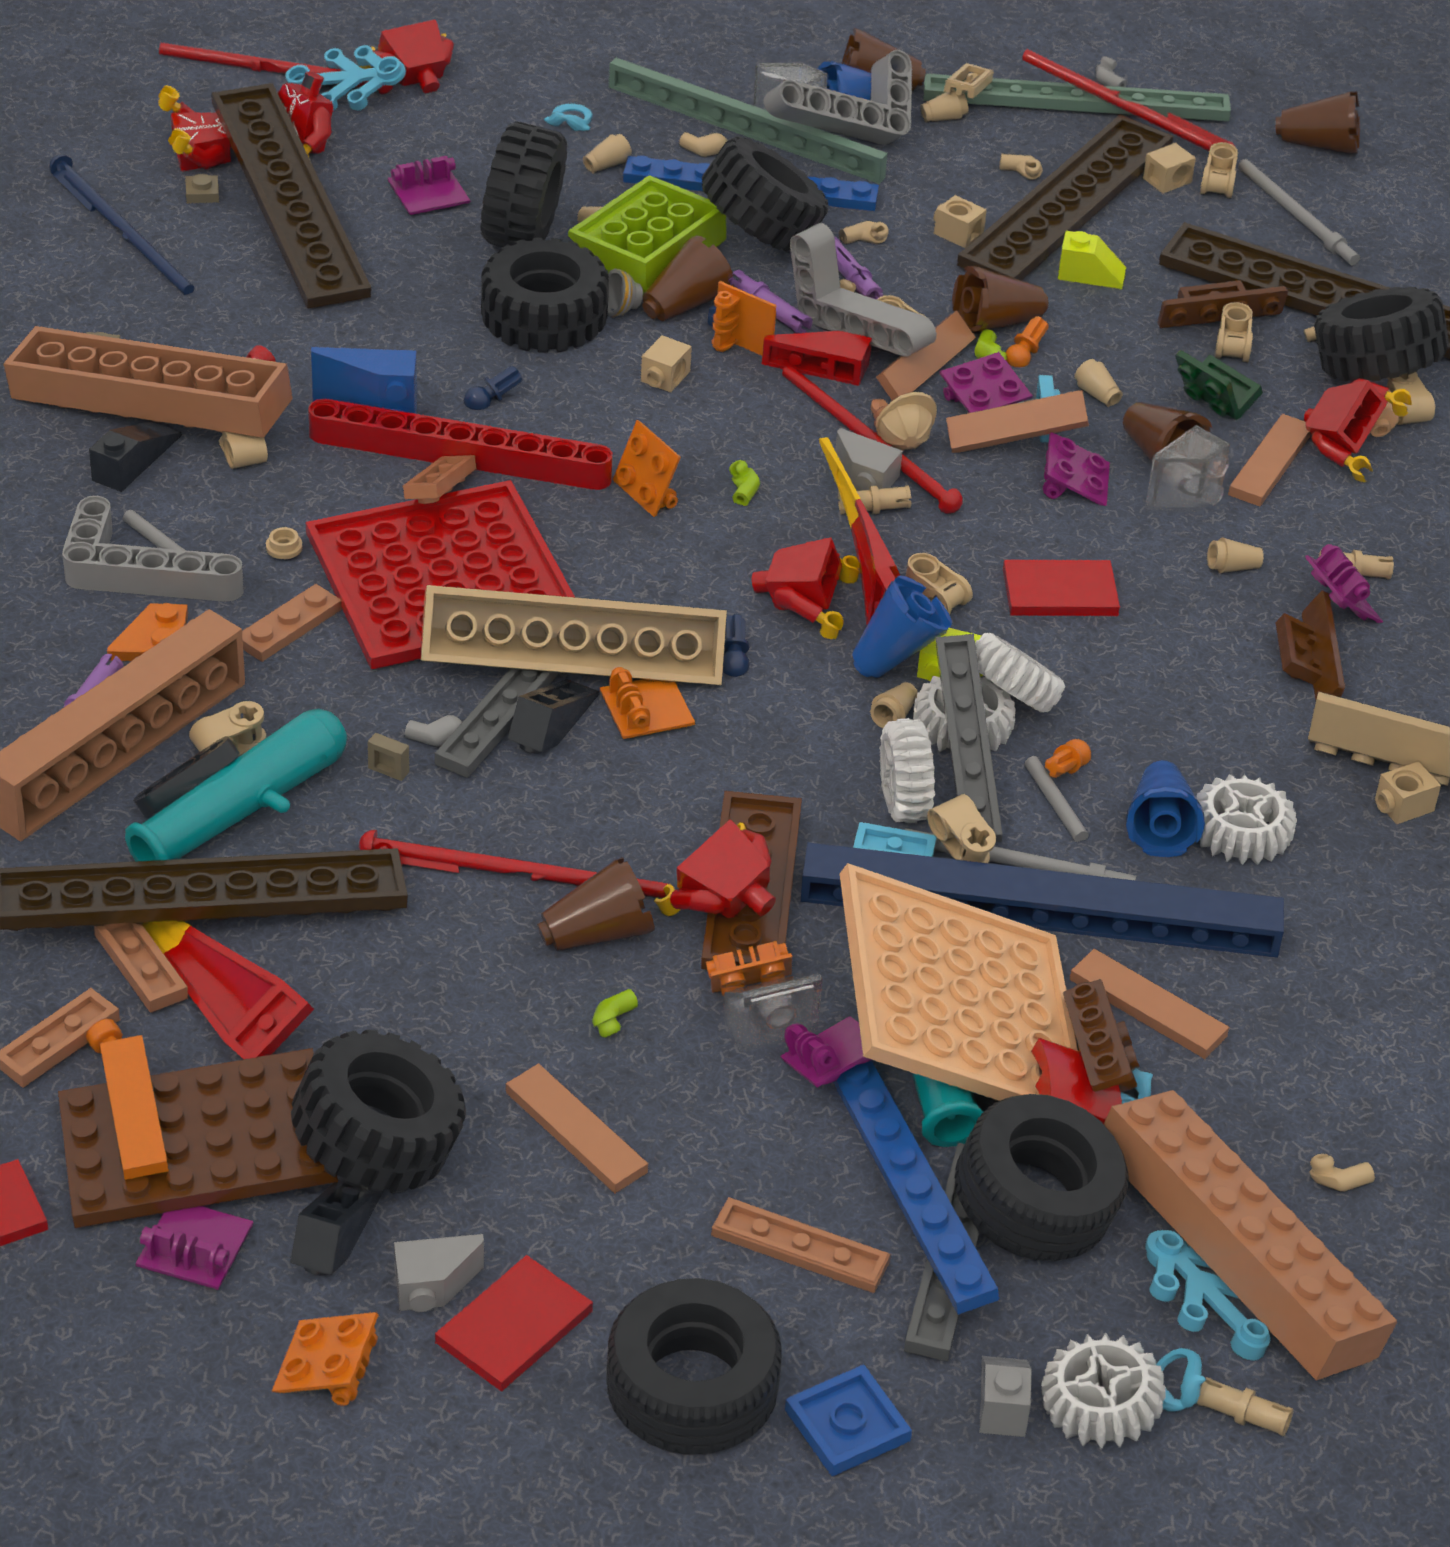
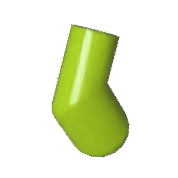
[974,329,1007,360]
[592,989,638,1038]

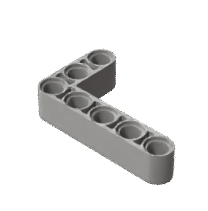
[764,50,912,144]
[790,223,937,357]
[62,496,244,601]

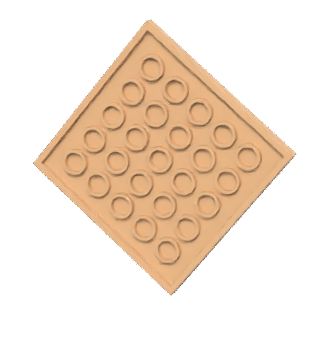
[840,863,1078,1101]

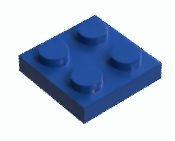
[785,1364,912,1477]

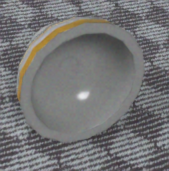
[608,269,643,317]

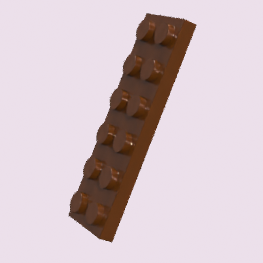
[701,791,802,970]

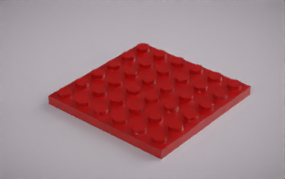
[306,480,576,670]

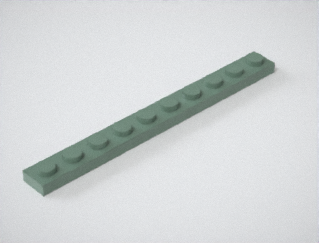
[609,58,888,184]
[923,74,1231,121]

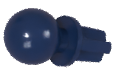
[464,366,523,410]
[722,614,750,677]

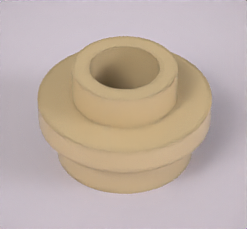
[266,527,302,559]

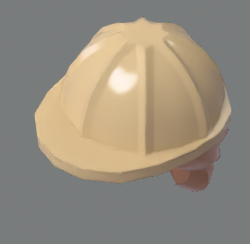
[871,392,937,450]

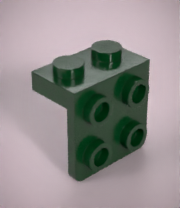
[1175,350,1263,420]

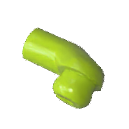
[729,460,760,506]

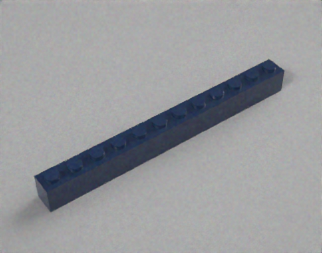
[800,842,1284,958]

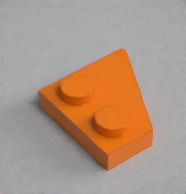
[107,603,188,661]

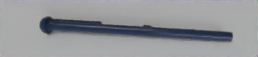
[49,154,194,295]

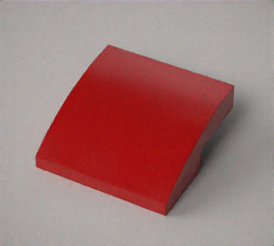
[1031,1038,1122,1124]

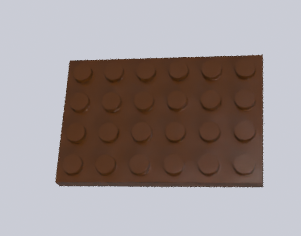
[58,1048,338,1228]

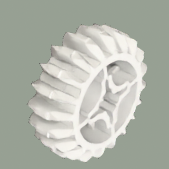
[975,633,1065,712]
[913,676,1016,752]
[879,718,935,823]
[1196,774,1297,865]
[1042,1332,1166,1449]

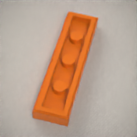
[100,1035,169,1180]

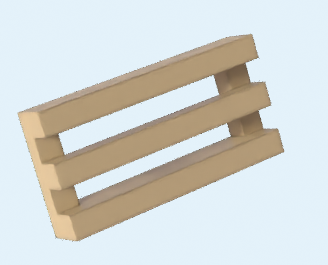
[944,63,994,99]

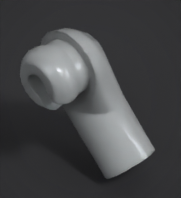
[1096,56,1127,87]
[405,715,462,747]

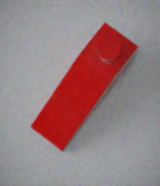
[762,331,872,386]

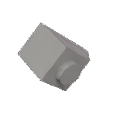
[835,428,902,491]
[394,1234,484,1312]
[979,1356,1031,1437]

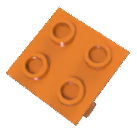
[712,281,777,356]
[612,420,681,517]
[600,667,695,739]
[706,941,792,996]
[272,1312,378,1406]

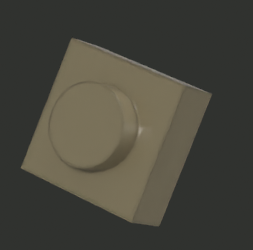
[185,174,219,203]
[368,733,409,781]

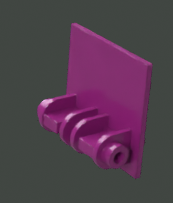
[388,155,470,215]
[940,352,1032,413]
[1043,431,1110,506]
[1305,544,1383,623]
[780,1016,871,1087]
[136,1206,254,1290]

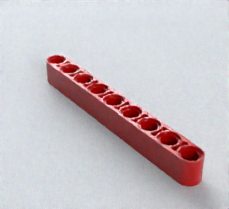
[308,399,613,490]

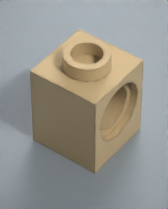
[1143,143,1196,193]
[934,195,987,248]
[641,335,692,392]
[1375,761,1441,824]

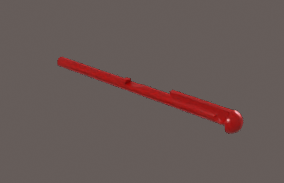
[159,43,394,94]
[1022,49,1235,151]
[782,365,963,514]
[359,830,670,898]

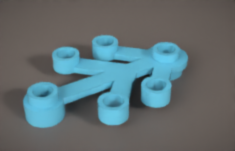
[286,45,406,111]
[1145,1230,1270,1360]

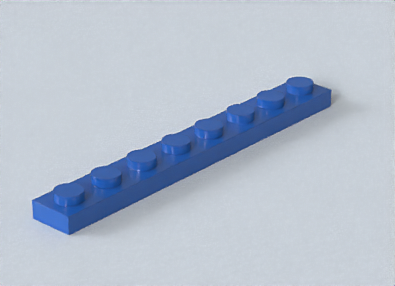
[623,156,879,211]
[833,1060,999,1315]

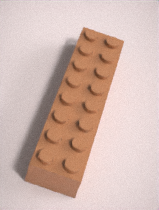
[4,326,293,438]
[0,609,245,842]
[1104,1090,1398,1380]

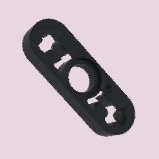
[133,736,240,817]

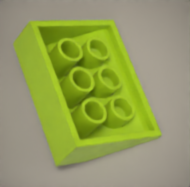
[568,175,726,294]

